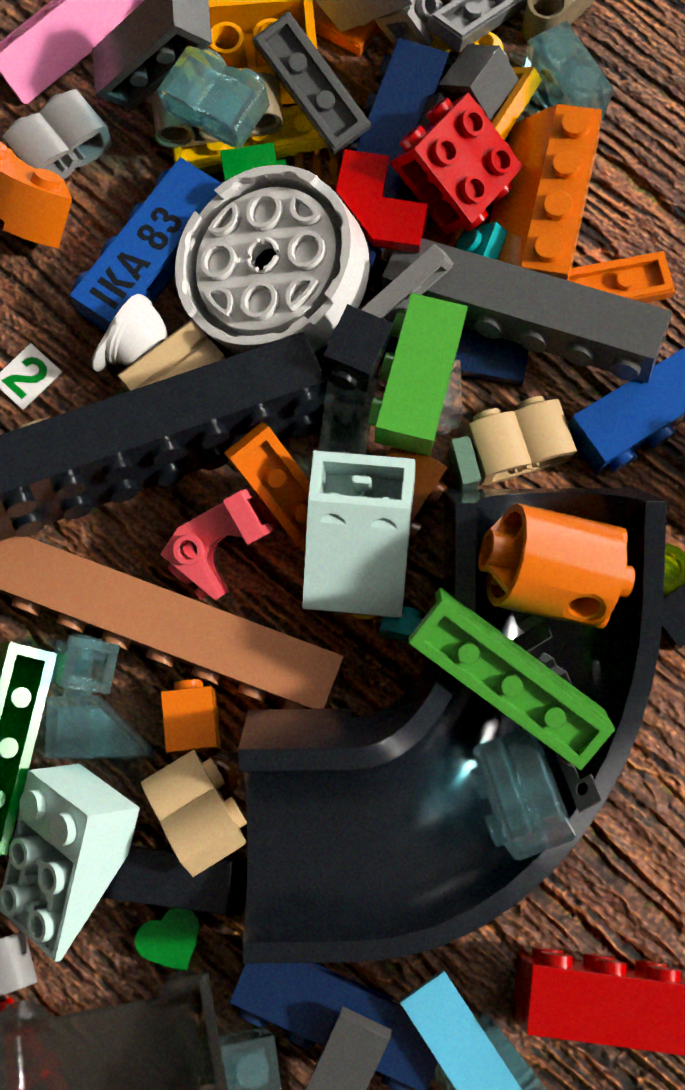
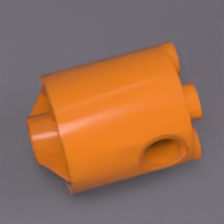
[478,503,635,629]

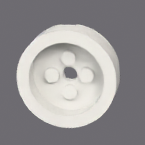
[175,165,370,355]

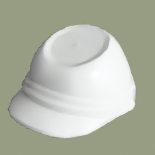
[92,294,167,372]

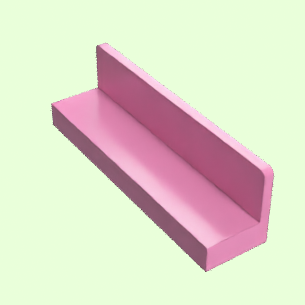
[0,0,144,104]

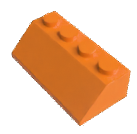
[489,104,602,281]

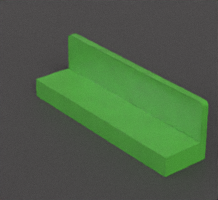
[408,588,615,770]

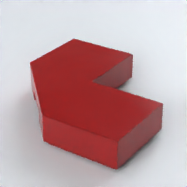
[336,149,428,253]

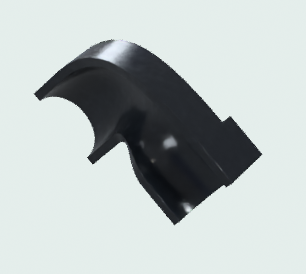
[238,488,667,964]

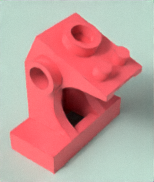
[160,488,282,600]

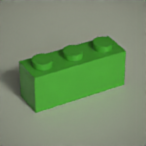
[368,293,468,456]

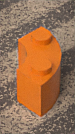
[0,142,72,249]

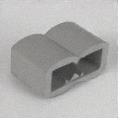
[2,89,112,180]

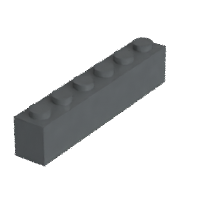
[381,238,672,383]

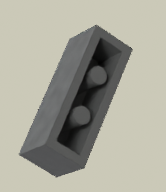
[92,0,212,110]

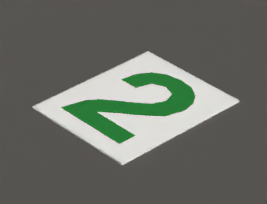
[0,343,62,410]

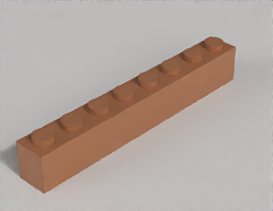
[0,535,344,709]

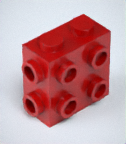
[390,92,523,235]

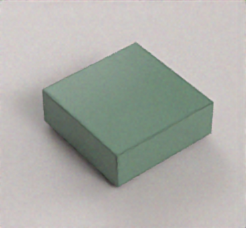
[448,436,481,489]

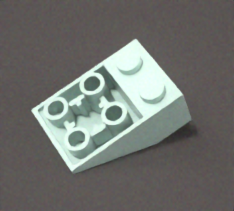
[302,450,415,618]
[0,764,140,962]

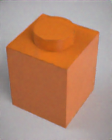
[161,679,221,755]

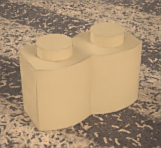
[465,396,577,485]
[141,749,247,877]

